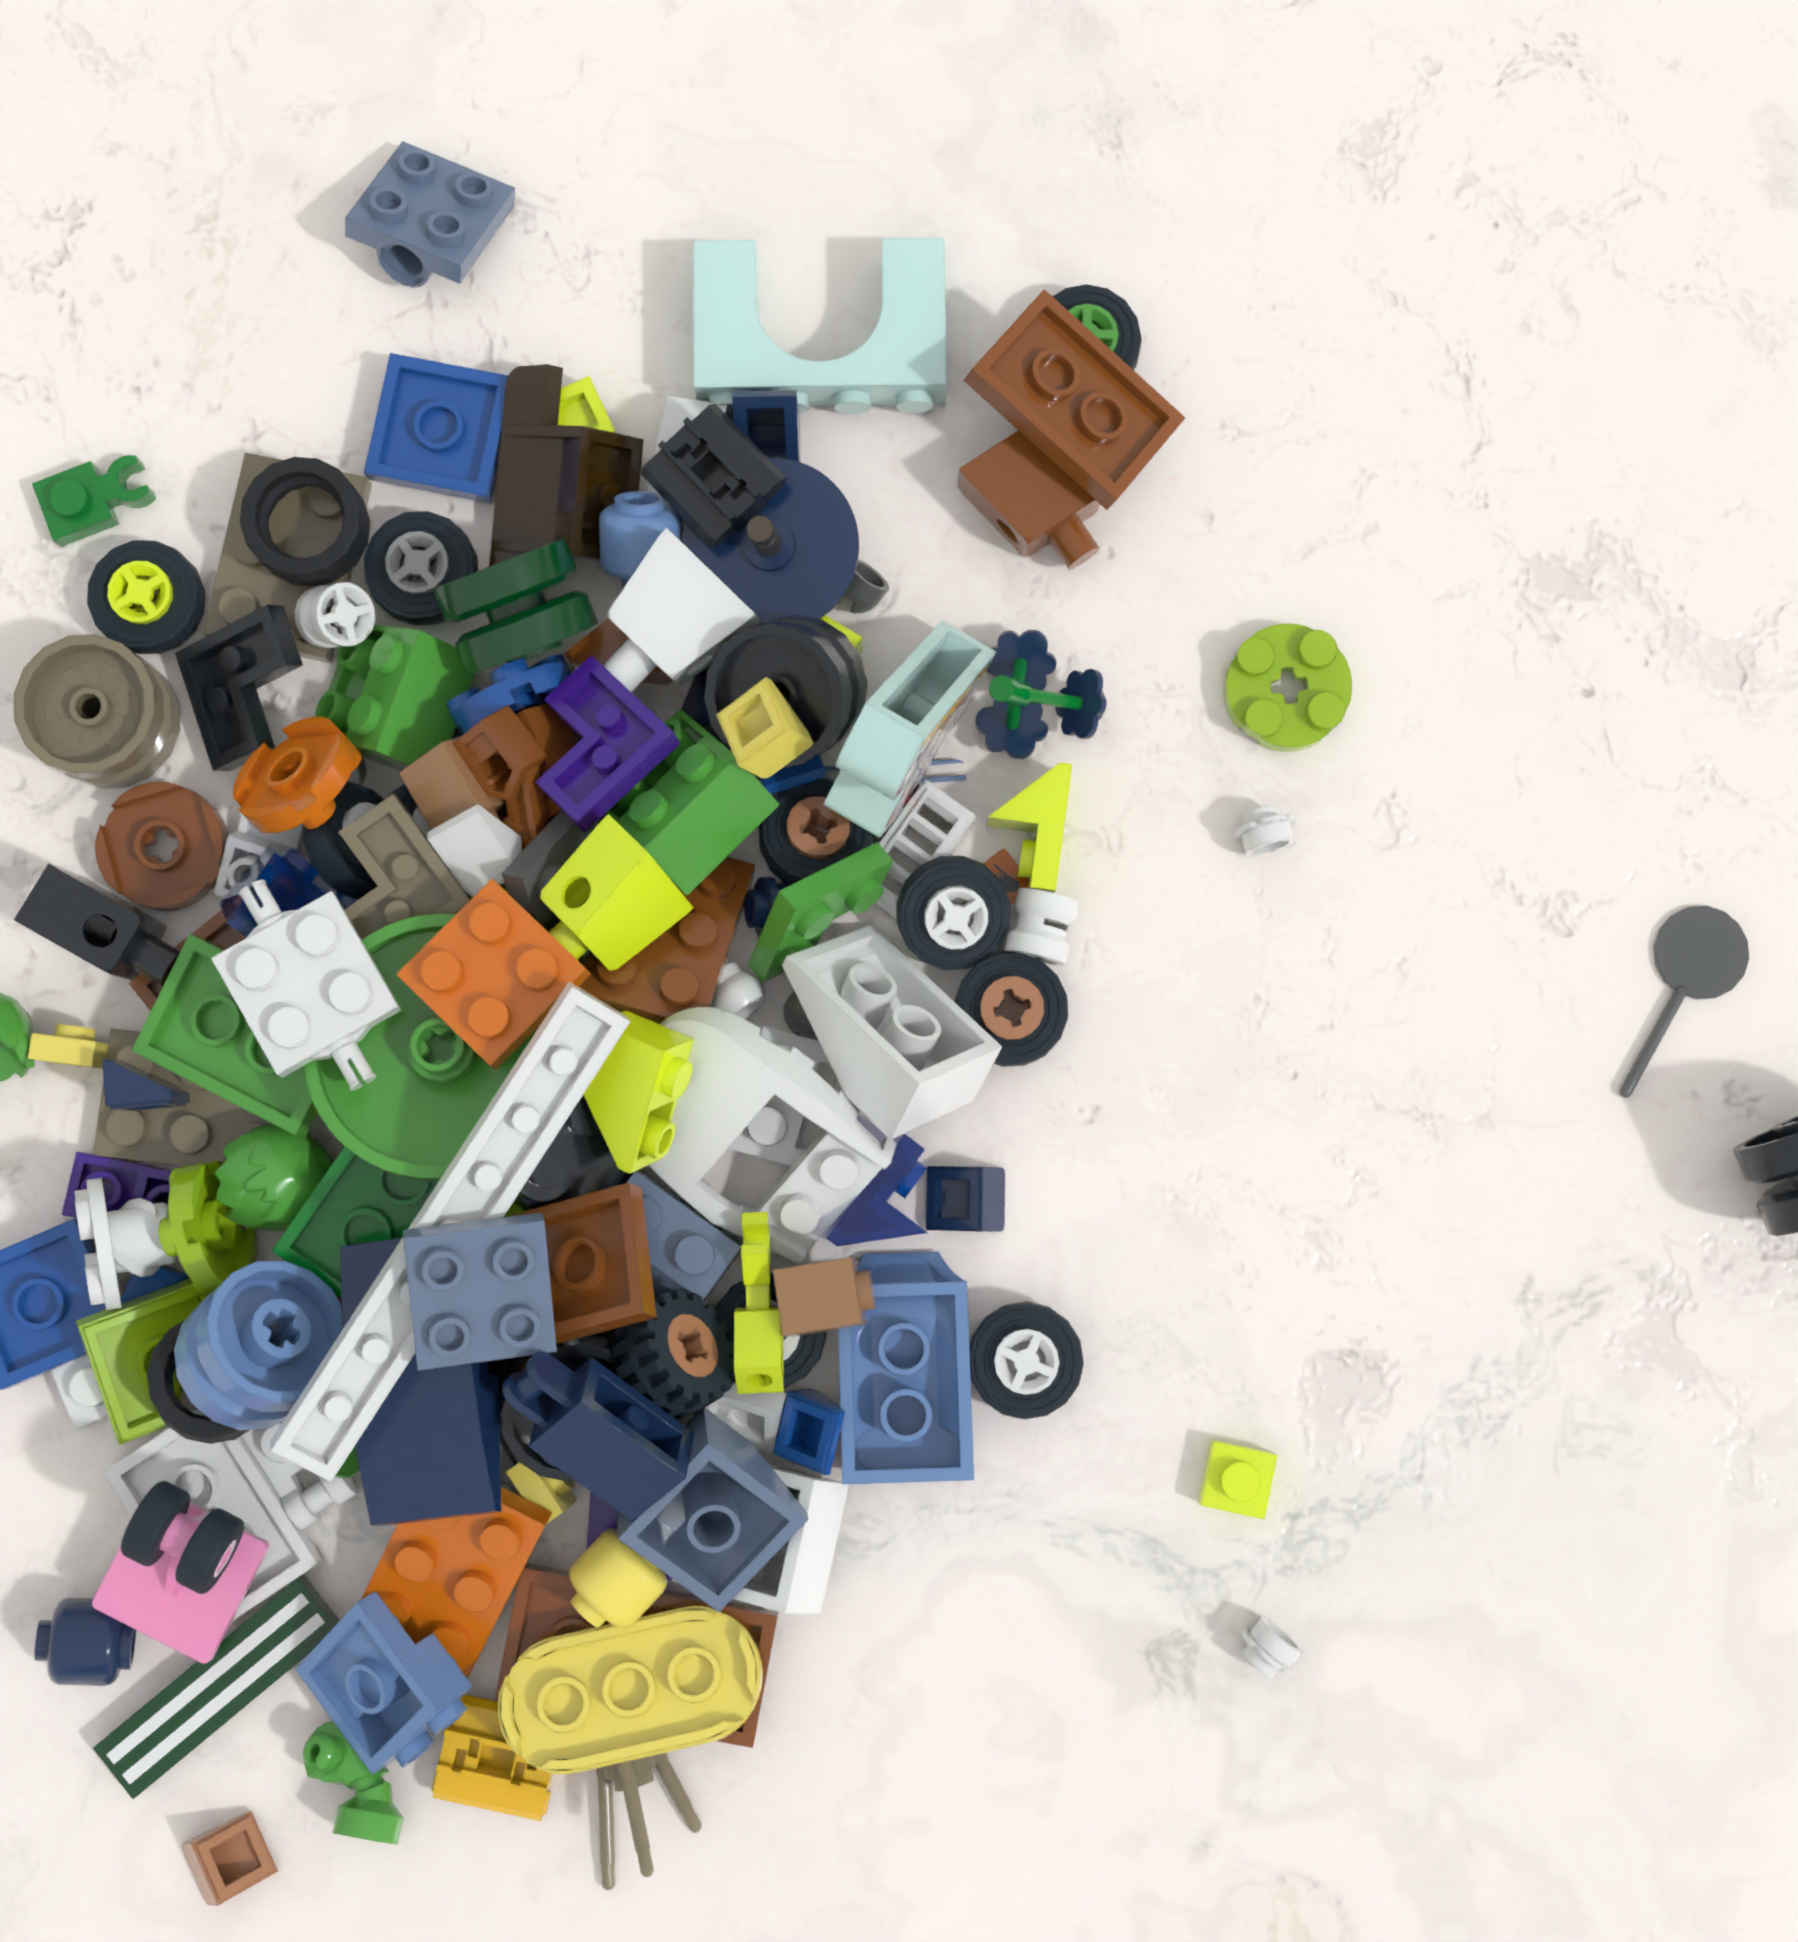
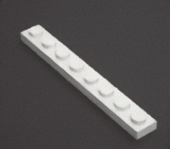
[270,981,630,1482]

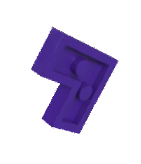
[536,655,681,833]

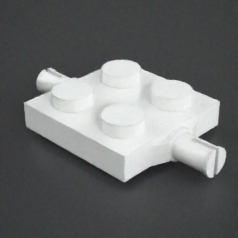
[211,879,401,1091]

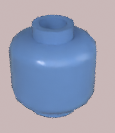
[599,491,681,587]

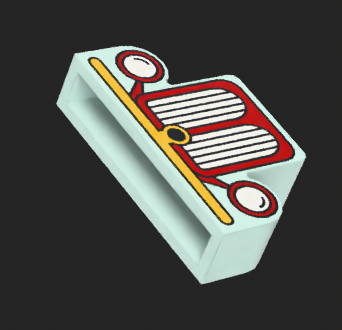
[823,620,996,838]

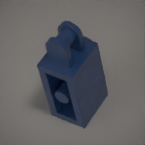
[502,1352,694,1521]

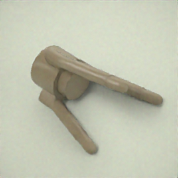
[596,1753,702,1890]

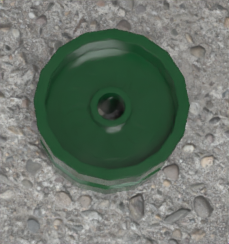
[432,538,599,675]

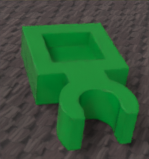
[32,455,156,547]

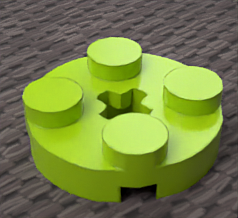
[1223,623,1352,752]
[158,1161,257,1295]

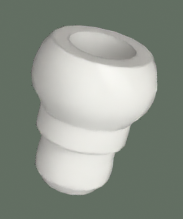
[711,958,766,1020]

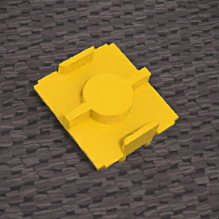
[431,1694,553,1821]

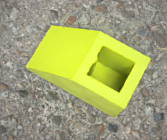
[583,1011,694,1174]

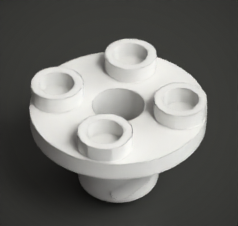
[74,1177,178,1311]

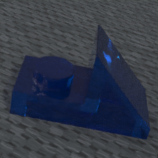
[827,1134,928,1246]

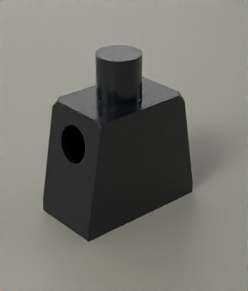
[14,863,181,986]

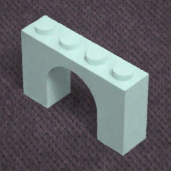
[693,237,947,415]

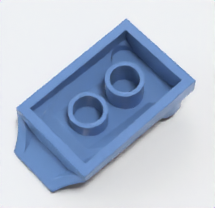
[838,1252,974,1484]

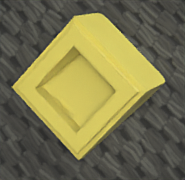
[716,677,813,779]

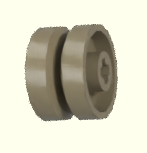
[13,634,180,788]

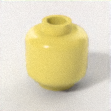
[569,1528,667,1628]

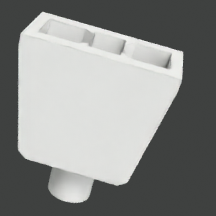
[603,528,763,692]

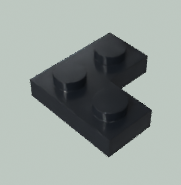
[175,604,303,771]

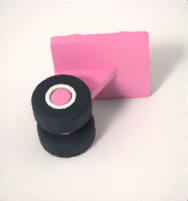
[92,1481,269,1664]

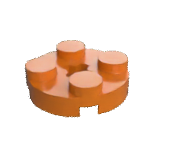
[233,717,362,833]

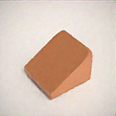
[181,1811,278,1906]

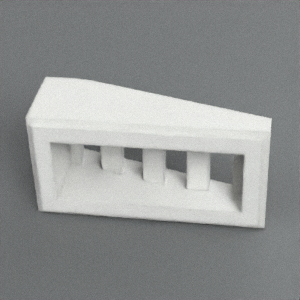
[875,779,976,920]

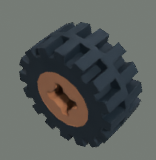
[613,1290,735,1419]

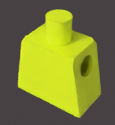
[540,814,694,971]

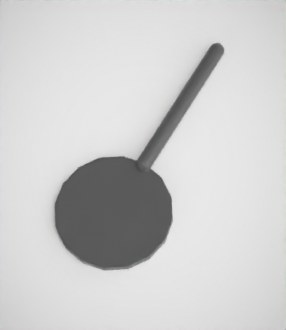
[1619,906,1749,1098]

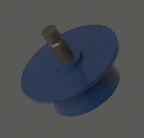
[682,458,860,623]

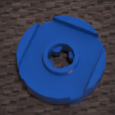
[446,654,571,736]

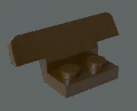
[489,364,644,567]

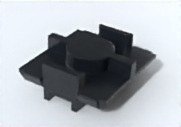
[640,403,787,549]

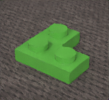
[748,842,894,983]

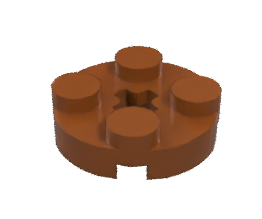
[95,782,228,911]

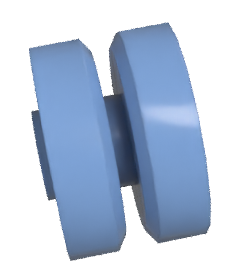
[174,1261,343,1430]

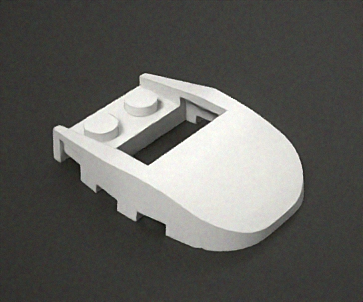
[649,1007,897,1264]

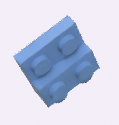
[295,1591,473,1775]

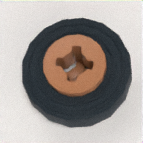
[759,778,873,885]
[954,953,1068,1067]

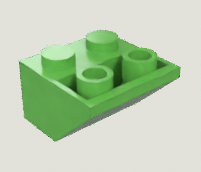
[315,624,475,770]
[605,709,780,896]

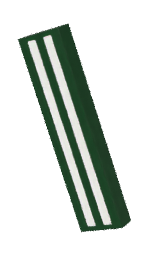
[93,1574,340,1799]

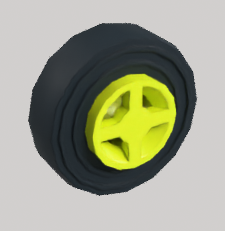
[87,540,205,654]

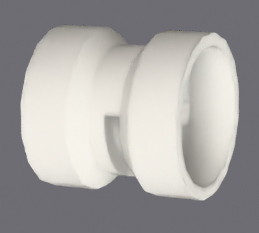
[1004,888,1080,966]

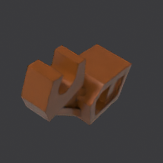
[453,705,548,851]

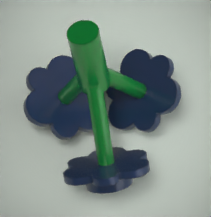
[975,630,1107,759]

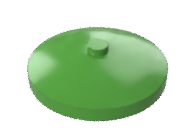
[303,914,539,1182]

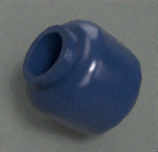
[34,1598,136,1686]

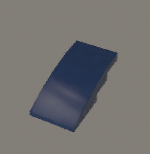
[340,1238,501,1526]

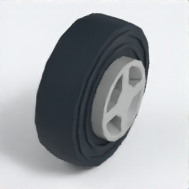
[364,511,478,625]

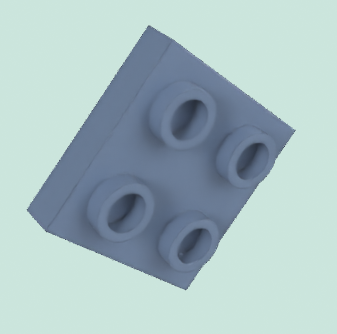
[345,141,515,288]
[402,1213,557,1371]

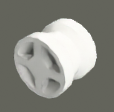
[294,582,375,648]

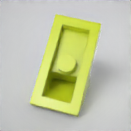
[986,763,1072,893]

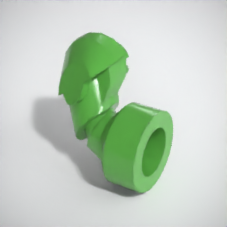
[303,1722,404,1845]

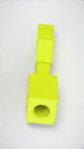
[734,1212,784,1394]

